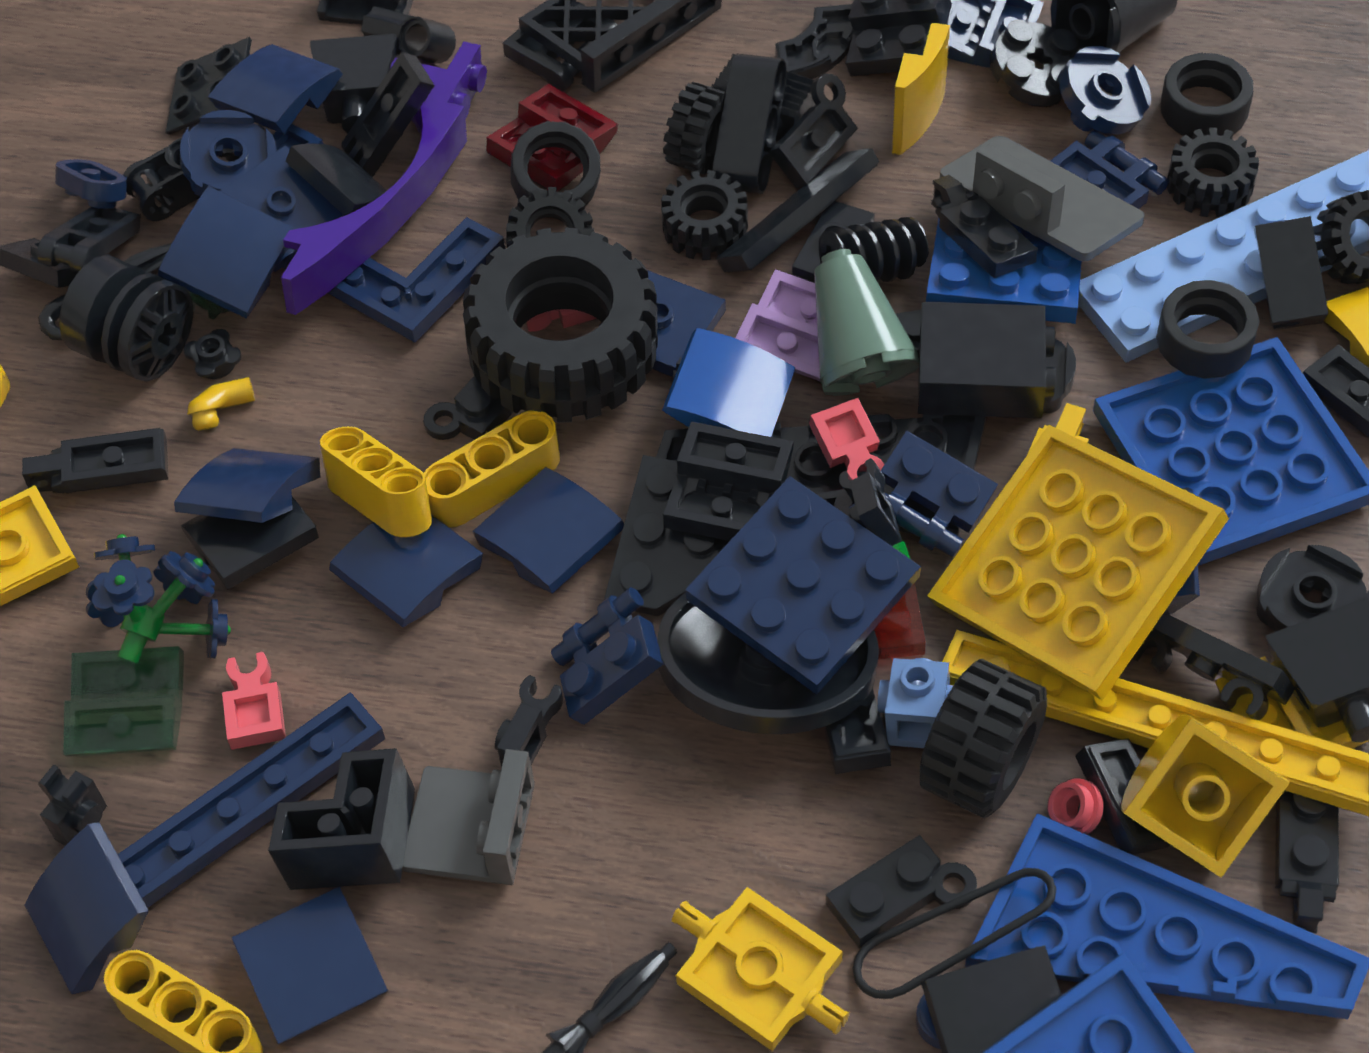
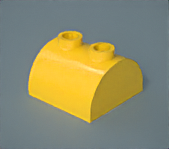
[1121,714,1290,878]

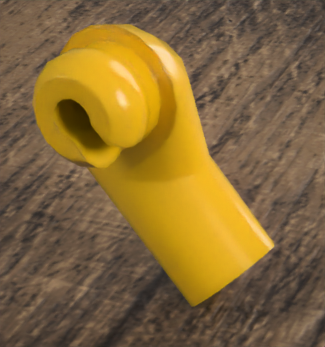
[187,377,255,431]

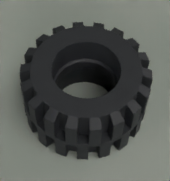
[919,659,1047,819]

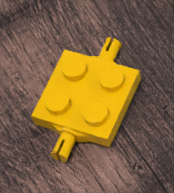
[672,887,850,1052]

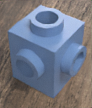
[878,658,953,748]

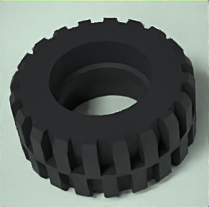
[463,227,658,423]

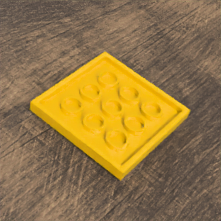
[927,425,1229,700]

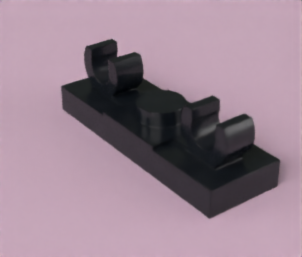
[1132,613,1295,720]

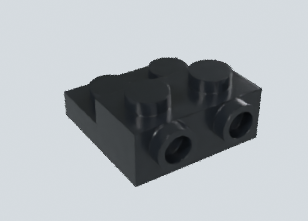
[845,0,952,76]

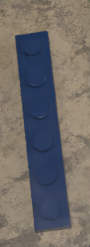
[117,692,385,908]

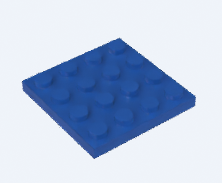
[1093,337,1369,566]

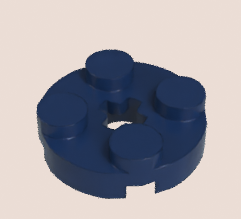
[1058,46,1151,134]
[180,110,277,197]

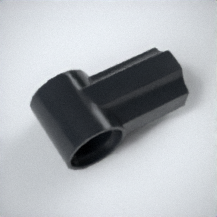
[361,6,456,63]

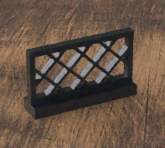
[519,0,722,93]

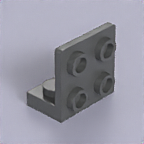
[403,749,535,885]

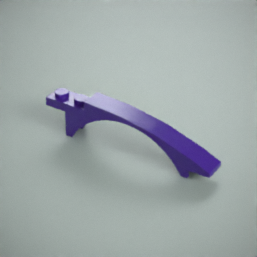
[281,41,487,315]

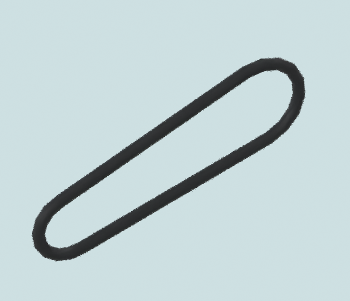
[852,868,1057,999]

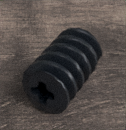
[818,217,929,282]

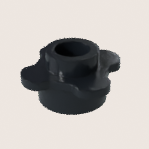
[184,329,242,379]

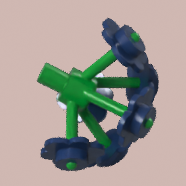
[86,534,231,664]

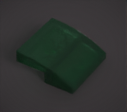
[63,646,184,757]

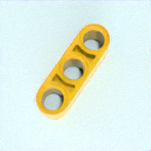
[424,410,560,528]
[320,426,432,537]
[104,950,263,1053]

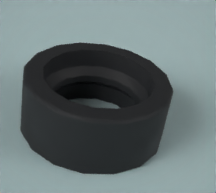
[1161,53,1253,138]
[510,122,601,206]
[1156,280,1260,379]

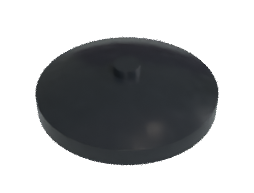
[658,593,879,734]

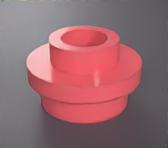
[1048,778,1104,835]

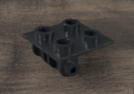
[165,37,252,135]

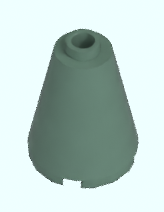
[814,249,920,396]

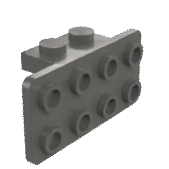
[940,136,1145,261]

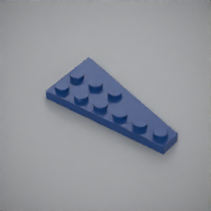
[965,814,1369,1019]

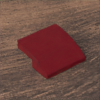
[486,84,618,192]

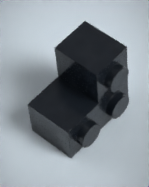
[268,748,415,890]

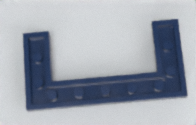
[273,124,506,343]

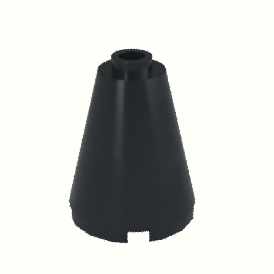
[1050,0,1177,53]

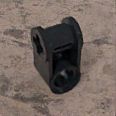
[123,138,200,221]

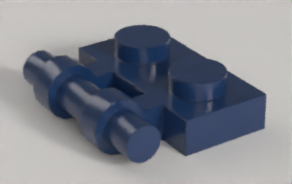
[1050,130,1169,209]
[881,431,998,558]
[551,587,663,725]

